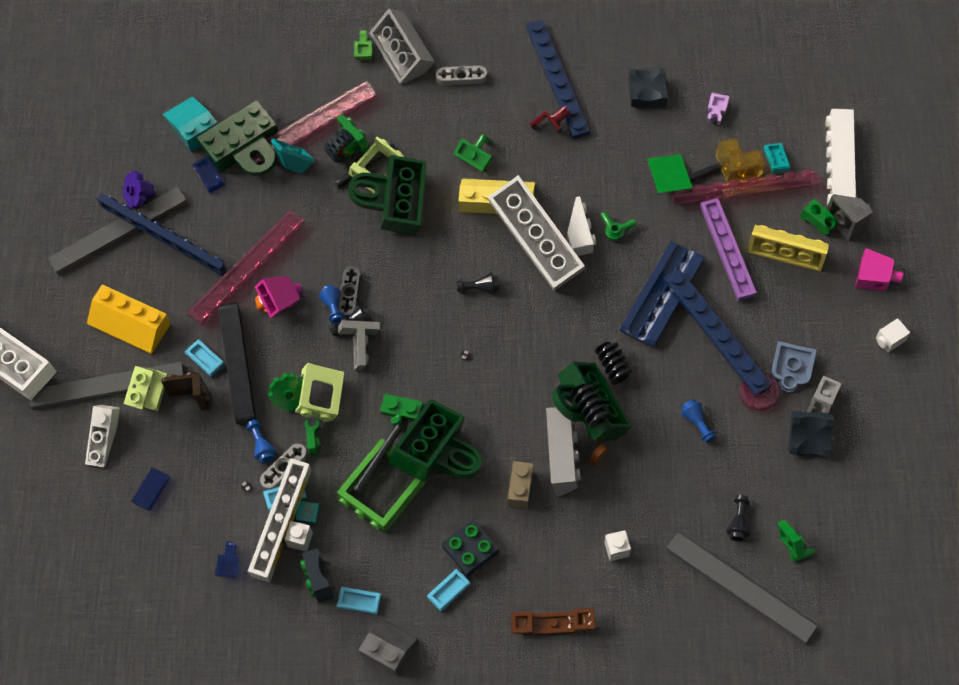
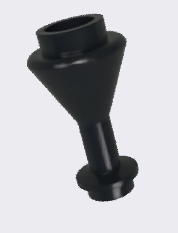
[457,272,499,295]
[328,306,372,336]
[726,495,751,542]

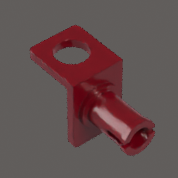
[530,105,571,133]

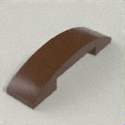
[511,608,595,635]

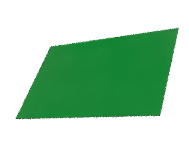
[647,154,692,193]

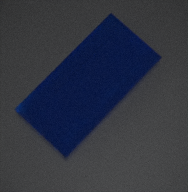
[192,156,225,194]
[131,468,170,511]

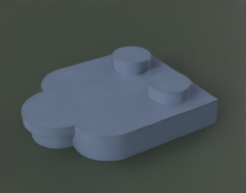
[771,341,816,393]

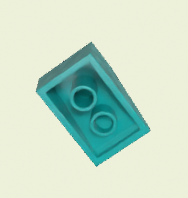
[163,96,218,152]

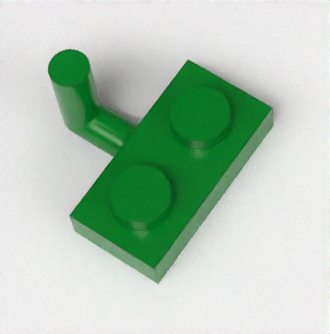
[453,134,493,172]
[380,394,423,429]
[777,520,815,562]

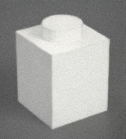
[876,318,910,352]
[284,521,313,552]
[604,530,631,561]

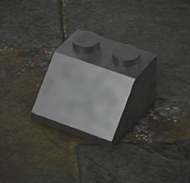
[827,194,873,241]
[359,620,417,676]

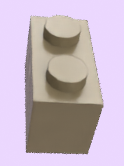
[508,461,533,509]

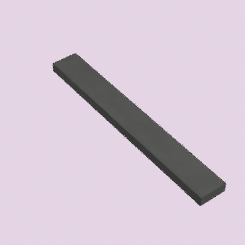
[48,187,187,275]
[30,362,184,410]
[666,532,817,644]

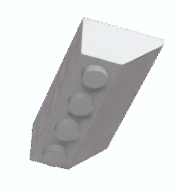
[369,8,434,84]
[546,407,581,497]

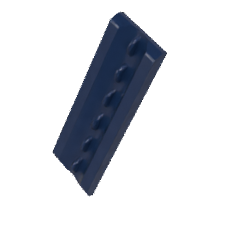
[620,241,705,348]

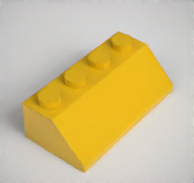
[87,285,171,354]

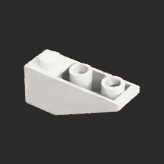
[567,196,596,256]
[85,405,120,467]

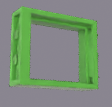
[337,438,430,533]

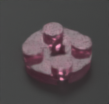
[739,372,779,410]

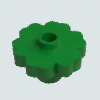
[268,373,303,411]

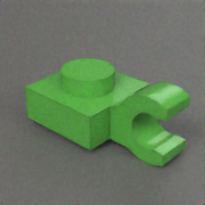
[354,30,373,60]

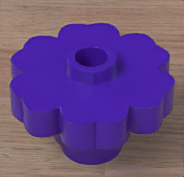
[123,171,155,208]

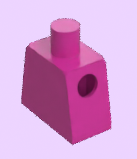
[855,248,903,291]
[255,276,302,318]

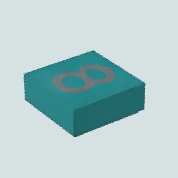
[295,501,320,525]

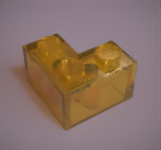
[715,138,766,183]

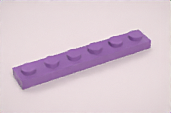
[700,198,757,301]

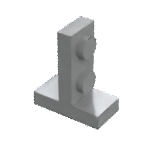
[338,320,380,371]
[807,376,842,413]

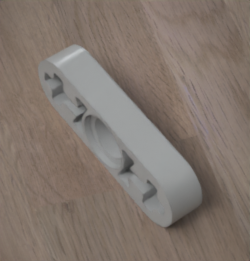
[436,66,487,86]
[260,444,307,490]

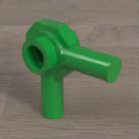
[600,211,637,241]

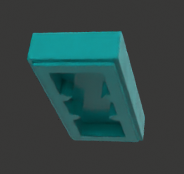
[763,143,791,174]

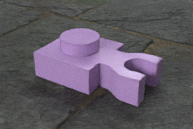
[707,93,729,125]

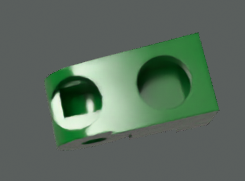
[799,199,838,235]

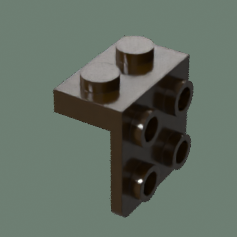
[161,372,211,410]

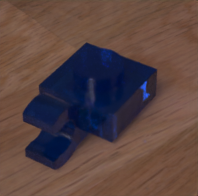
[215,541,240,578]

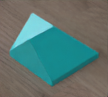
[271,138,315,174]

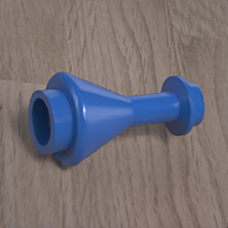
[319,285,344,324]
[681,399,716,443]
[247,420,277,463]

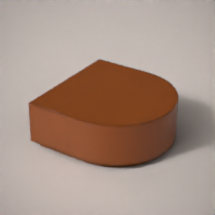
[590,444,608,467]

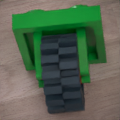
[324,114,370,163]

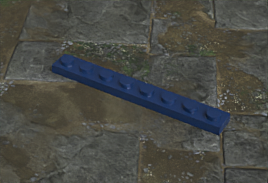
[526,19,590,139]
[97,193,226,276]
[663,268,772,397]

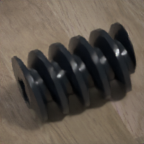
[595,342,633,385]
[570,383,611,428]

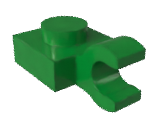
[304,419,321,456]

